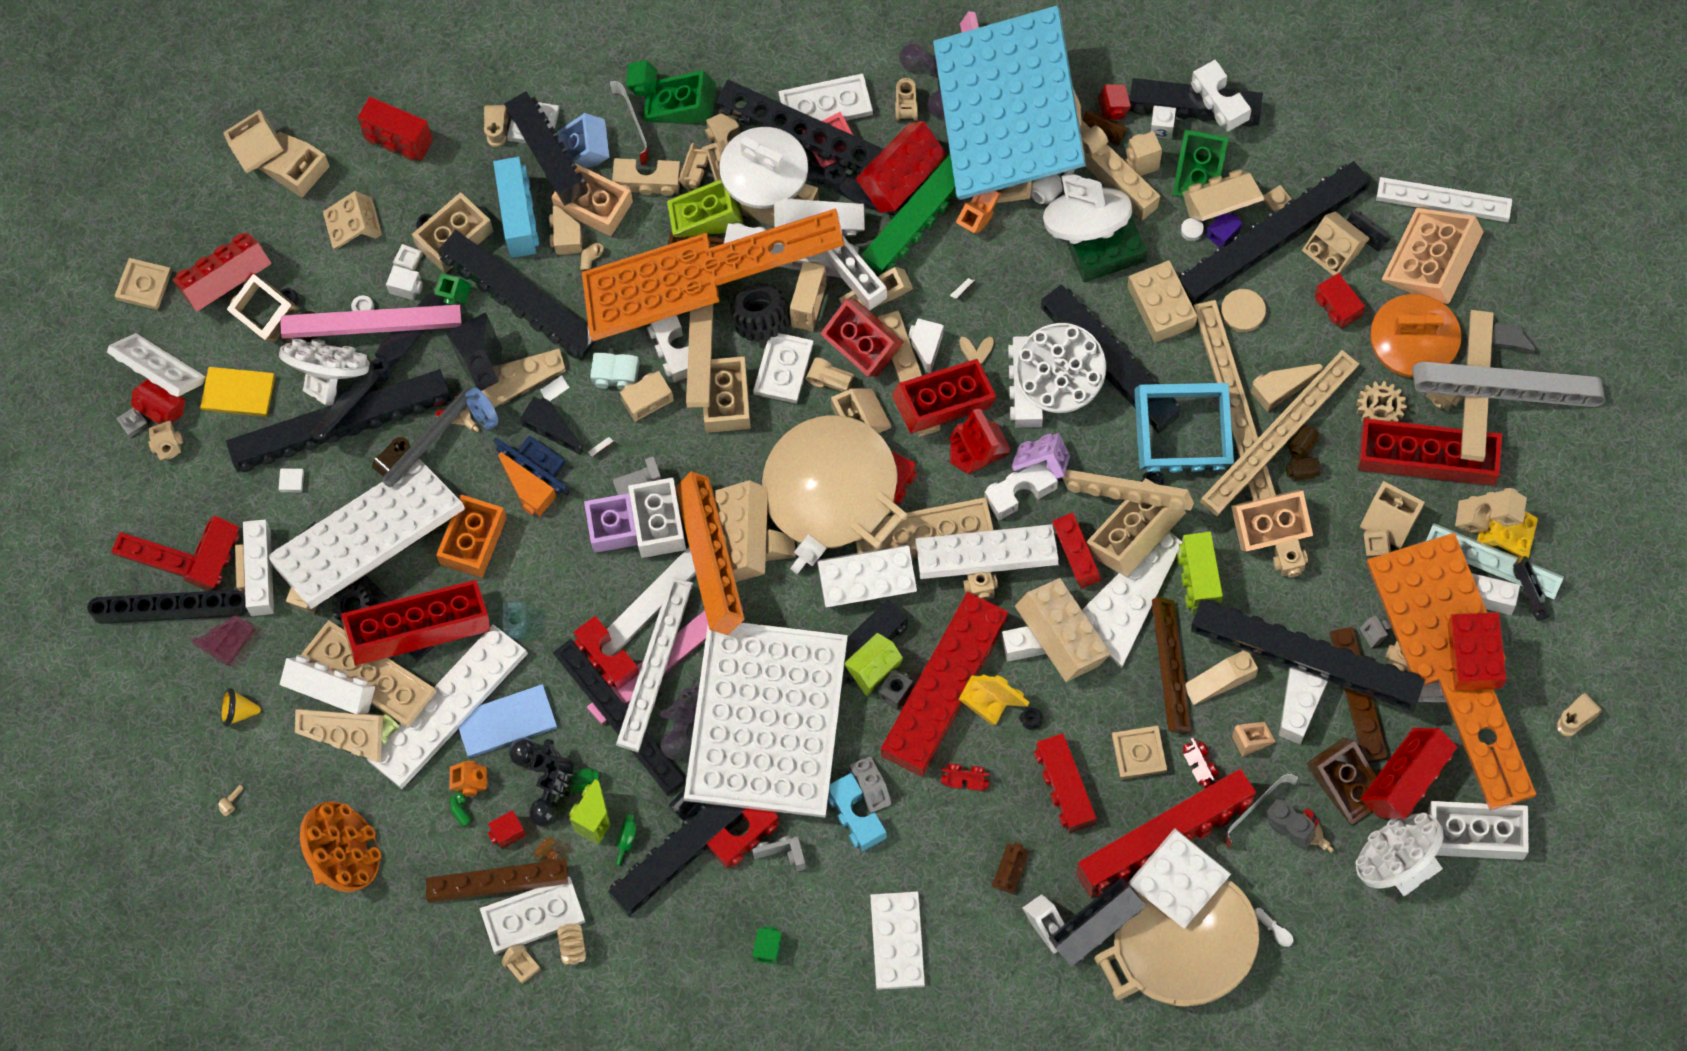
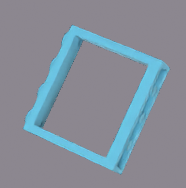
[1134,383,1234,473]

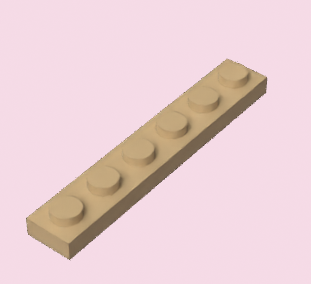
[877,311,940,437]
[1062,470,1194,511]

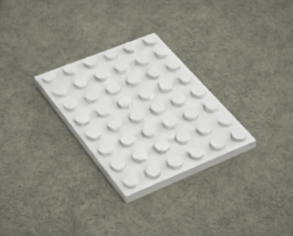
[684,623,847,818]

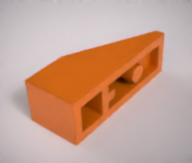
[498,452,556,517]

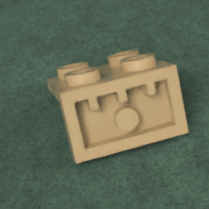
[323,191,382,249]

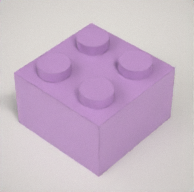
[584,493,638,553]

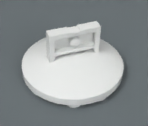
[720,127,808,209]
[1043,172,1132,244]
[1015,323,1106,413]
[279,339,370,405]
[1356,813,1444,896]

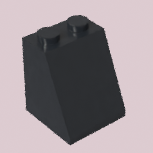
[446,312,502,391]

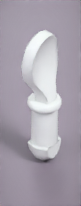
[1254,908,1293,947]

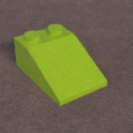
[667,179,743,237]

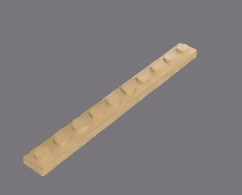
[1193,300,1276,501]
[1200,350,1359,516]

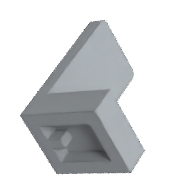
[613,457,661,495]
[850,757,892,813]
[752,836,806,871]

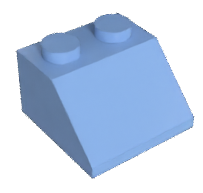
[557,113,609,168]

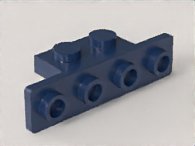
[493,435,570,495]

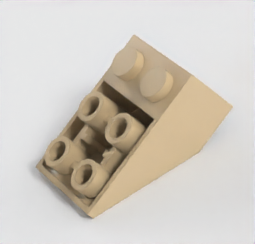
[258,132,330,198]

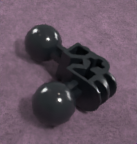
[509,737,577,827]

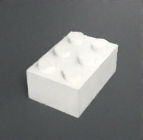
[628,478,686,558]

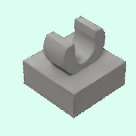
[116,408,149,438]
[1360,616,1392,648]

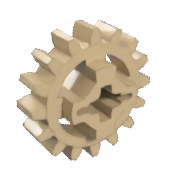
[1356,381,1407,422]

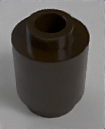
[1288,425,1319,458]
[1286,457,1320,482]

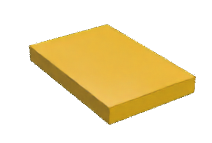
[200,367,275,417]

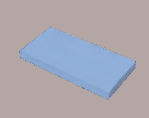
[458,684,557,758]

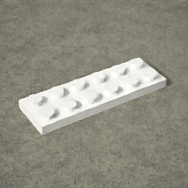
[915,524,1058,579]

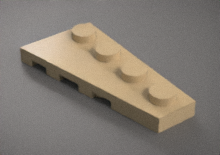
[481,349,566,408]
[295,709,383,762]

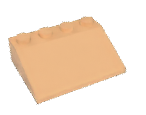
[1382,208,1484,304]

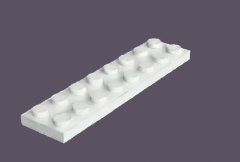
[367,625,528,789]

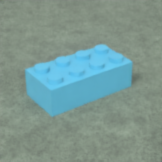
[493,157,539,258]

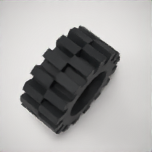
[332,585,377,624]

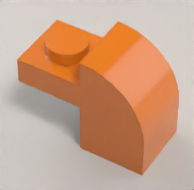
[956,190,1002,233]

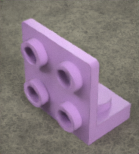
[1012,433,1070,479]

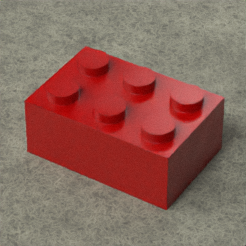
[357,97,433,162]
[820,299,904,377]
[1447,612,1506,691]

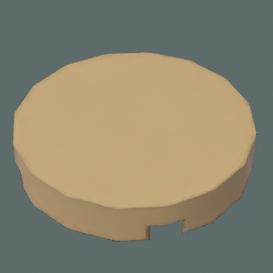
[1221,289,1266,332]

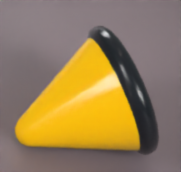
[221,688,261,727]

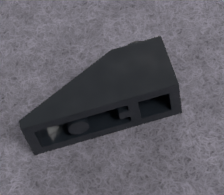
[520,396,583,455]

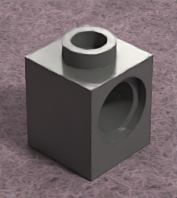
[878,669,913,710]

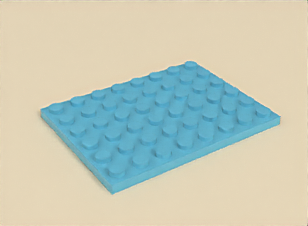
[933,6,1086,200]

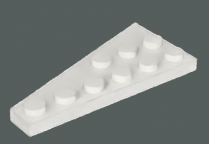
[1082,531,1182,668]

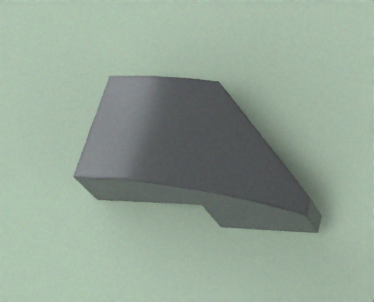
[1492,323,1536,353]

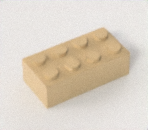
[1086,478,1186,577]
[715,480,768,582]
[1015,578,1111,682]

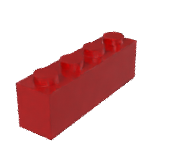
[1033,733,1096,834]

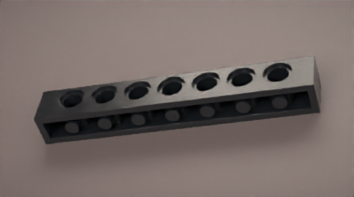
[716,79,883,174]

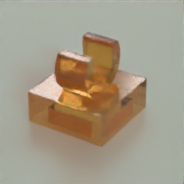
[530,836,559,861]

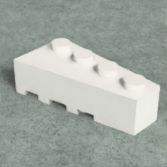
[1279,667,1328,745]

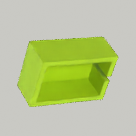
[1177,532,1223,615]

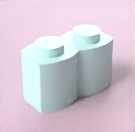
[590,353,640,390]

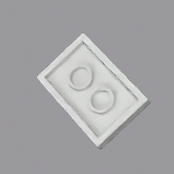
[753,333,814,404]

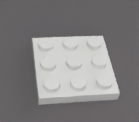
[1128,829,1231,929]

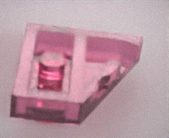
[191,615,256,667]

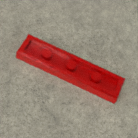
[111,532,193,577]

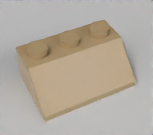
[1183,169,1264,221]

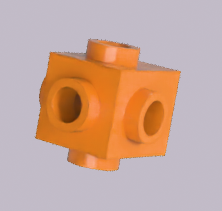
[449,761,487,796]

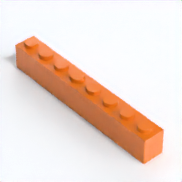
[675,471,744,635]

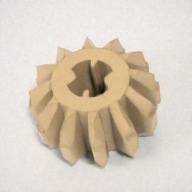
[557,923,586,965]

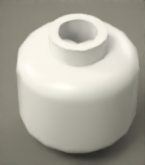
[1031,174,1063,204]

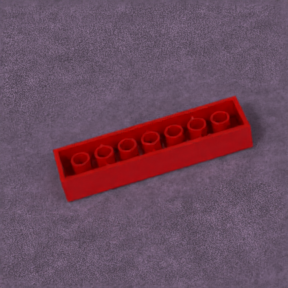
[881,592,1008,777]
[1076,768,1256,898]

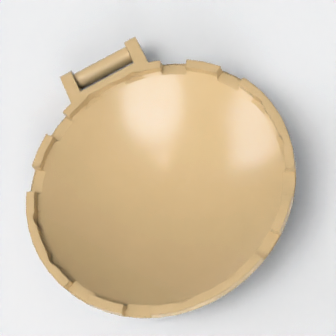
[762,415,908,550]
[1094,880,1259,1006]

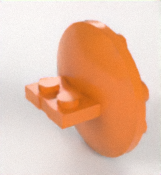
[1370,294,1461,378]
[300,801,381,893]

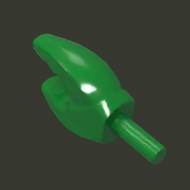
[616,813,636,866]

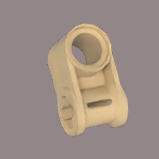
[895,78,918,121]
[484,105,509,148]
[1557,693,1602,737]

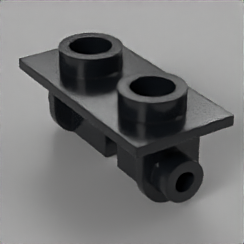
[1347,210,1391,252]

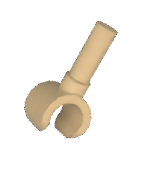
[219,785,244,816]

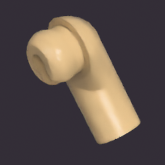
[580,243,604,272]

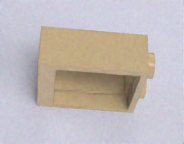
[790,261,827,332]
[227,274,300,344]

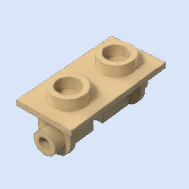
[678,143,709,192]

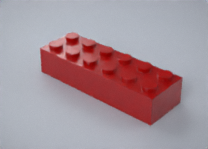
[1358,418,1502,486]
[341,580,490,666]

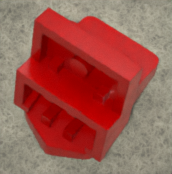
[949,409,1011,474]

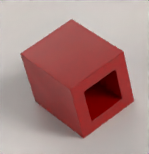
[1098,84,1131,120]
[487,810,526,849]

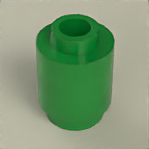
[568,768,599,794]

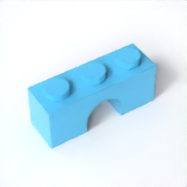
[827,773,887,852]

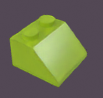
[844,633,903,696]

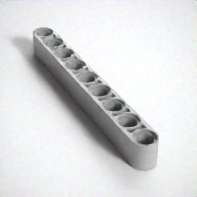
[1412,362,1605,407]

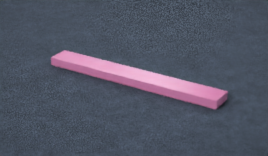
[281,305,461,338]
[587,605,744,726]

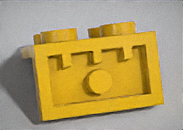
[1477,511,1538,558]
[959,675,1030,725]

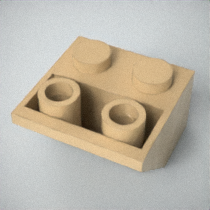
[223,110,284,173]
[1302,212,1369,276]
[831,388,891,433]
[1360,481,1425,549]

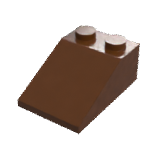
[1306,737,1376,825]

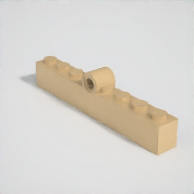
[1080,120,1160,221]

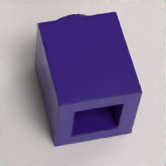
[1206,212,1242,247]

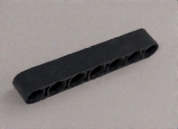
[87,590,248,624]

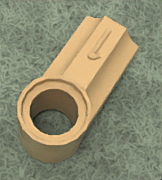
[806,358,854,392]

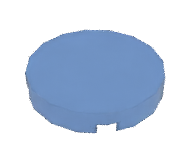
[465,387,498,430]

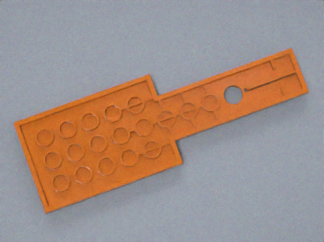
[582,208,845,341]
[1366,533,1536,811]

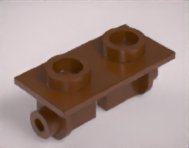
[1082,110,1128,146]
[992,842,1030,895]

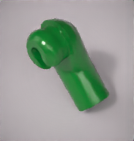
[449,792,471,827]

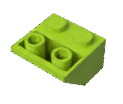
[569,779,611,845]

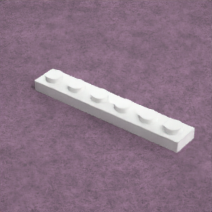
[1376,177,1512,222]

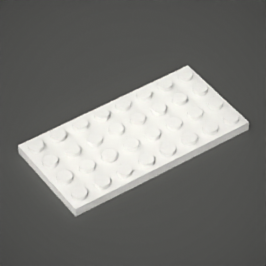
[268,458,465,609]

